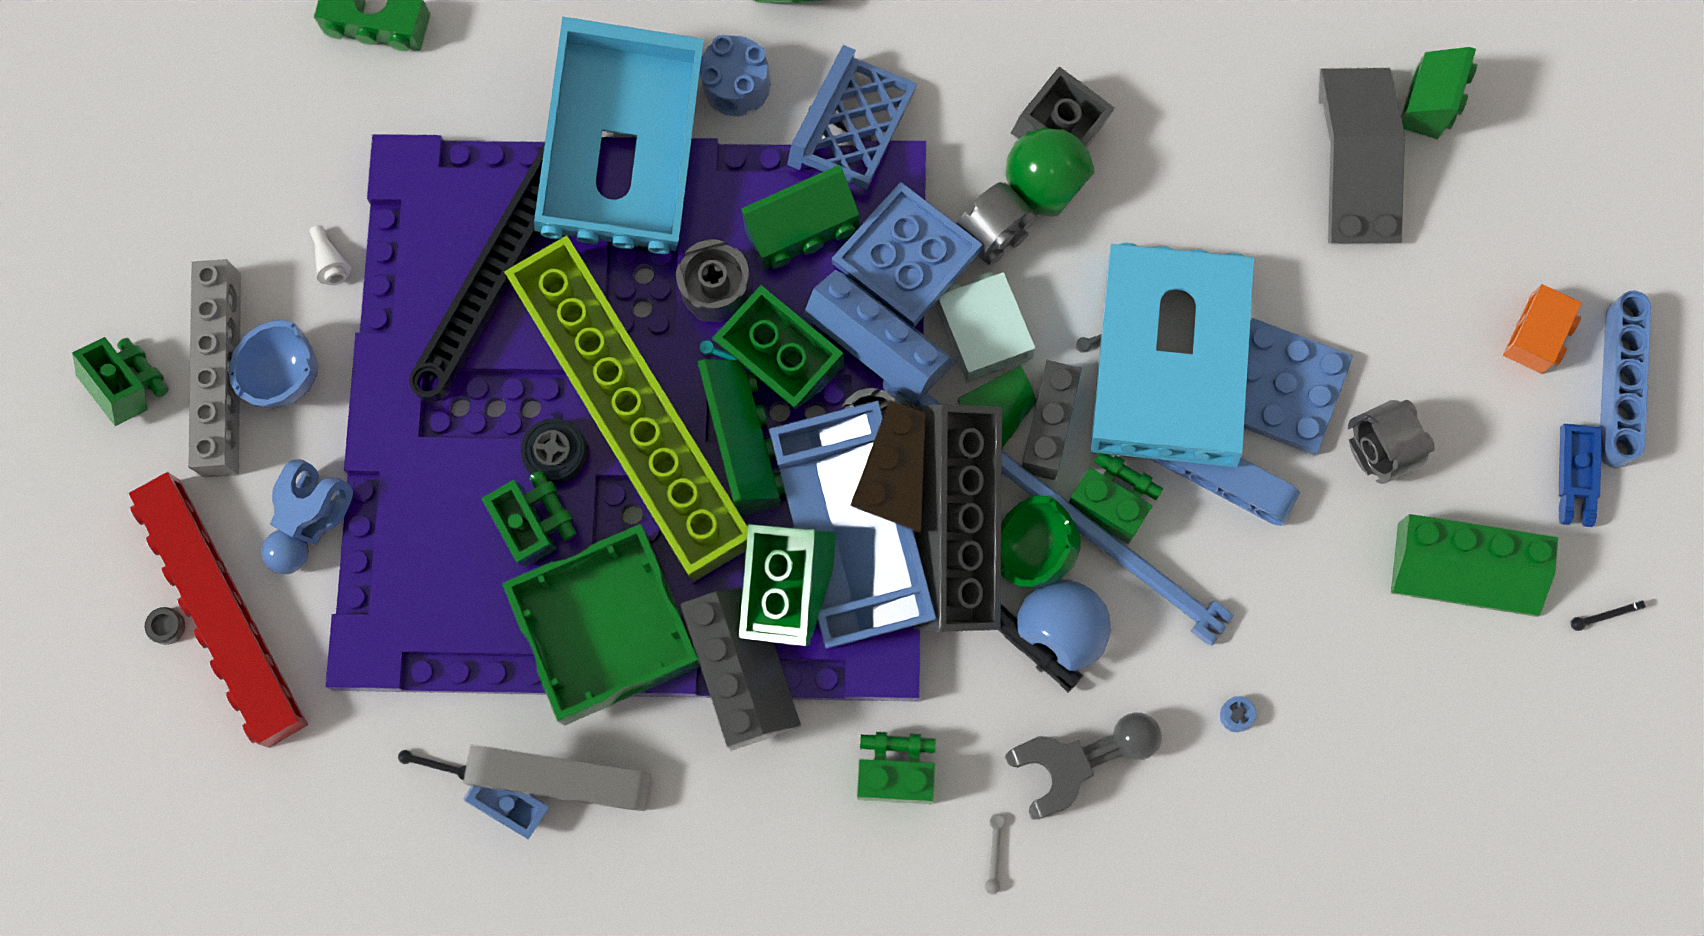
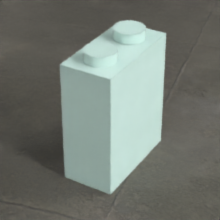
[936,272,1035,382]

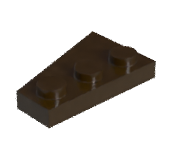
[849,400,925,533]

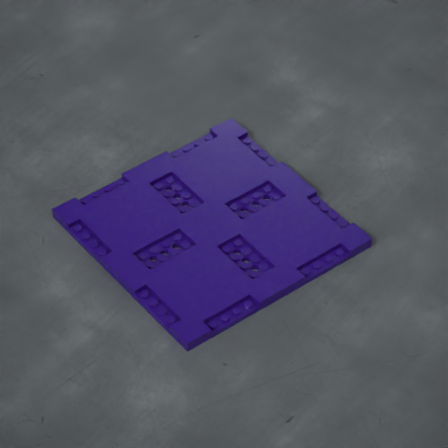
[325,134,926,702]

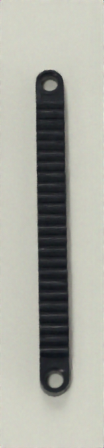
[409,143,545,402]

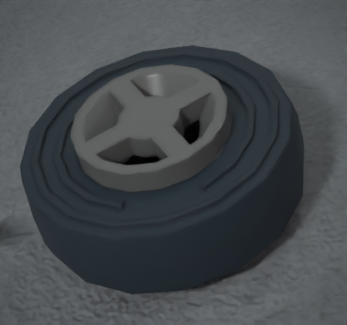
[521,418,587,484]

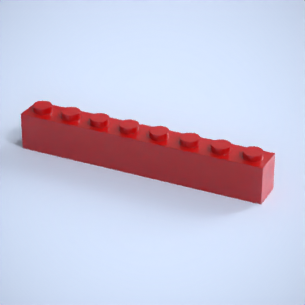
[128,472,308,748]

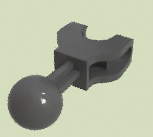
[1005,712,1162,819]

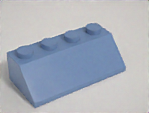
[803,270,957,404]

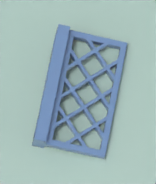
[787,45,917,190]

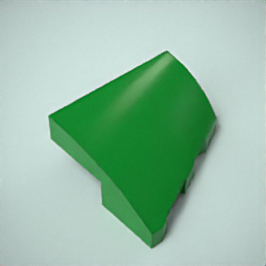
[957,365,1037,449]

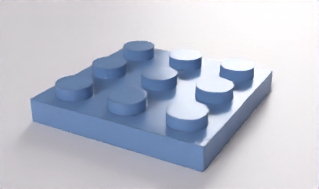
[831,182,983,327]
[1244,318,1353,455]

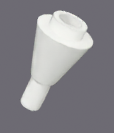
[310,225,351,285]

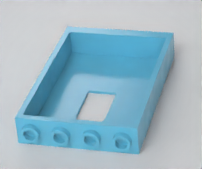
[534,16,704,254]
[1090,243,1254,468]

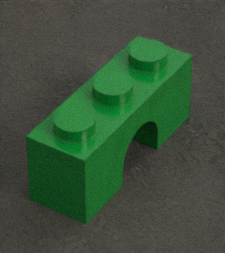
[314,0,431,51]

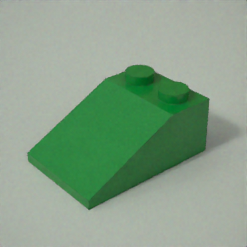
[739,525,836,646]

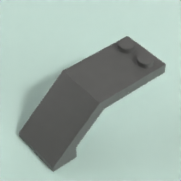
[1319,68,1405,244]

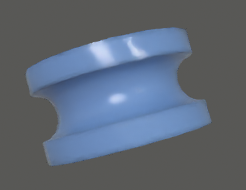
[1220,696,1256,732]

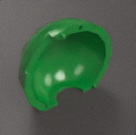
[1005,128,1094,217]
[1001,496,1081,589]

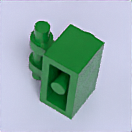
[72,337,169,426]
[1069,453,1164,545]
[481,470,577,567]
[857,731,936,804]

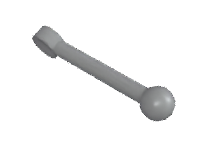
[985,814,1005,894]

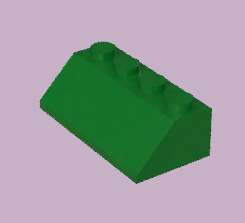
[698,359,786,517]
[1391,514,1558,617]

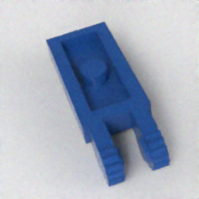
[1558,423,1602,527]

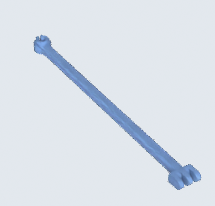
[883,380,1234,646]

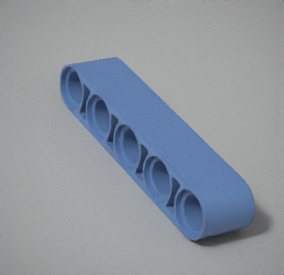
[1600,290,1651,468]
[1148,458,1300,526]

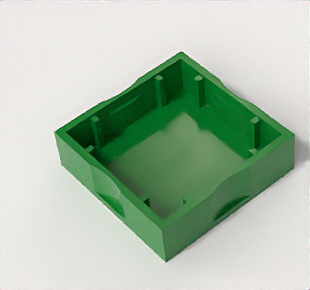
[502,524,701,726]

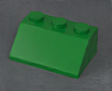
[741,165,860,270]
[713,285,845,409]

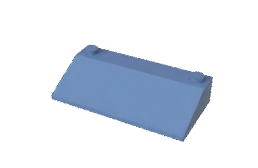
[769,401,936,649]

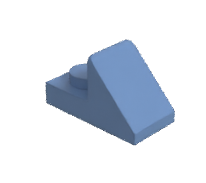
[463,786,549,840]

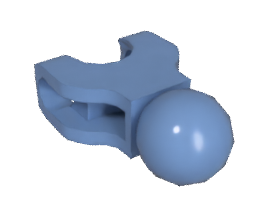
[261,459,353,574]

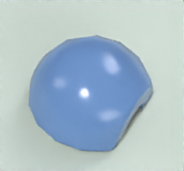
[229,320,318,409]
[1017,579,1111,671]

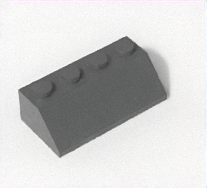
[680,587,802,751]

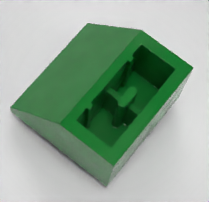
[1401,47,1478,140]

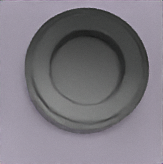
[144,607,185,645]

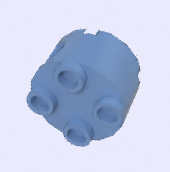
[700,35,771,116]

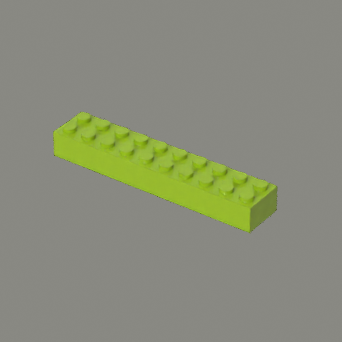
[504,235,748,582]

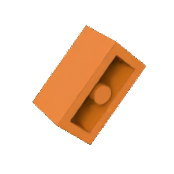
[1503,284,1582,374]

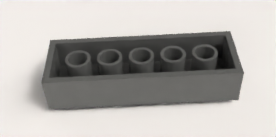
[914,404,1002,632]

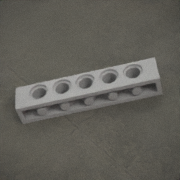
[188,259,241,477]

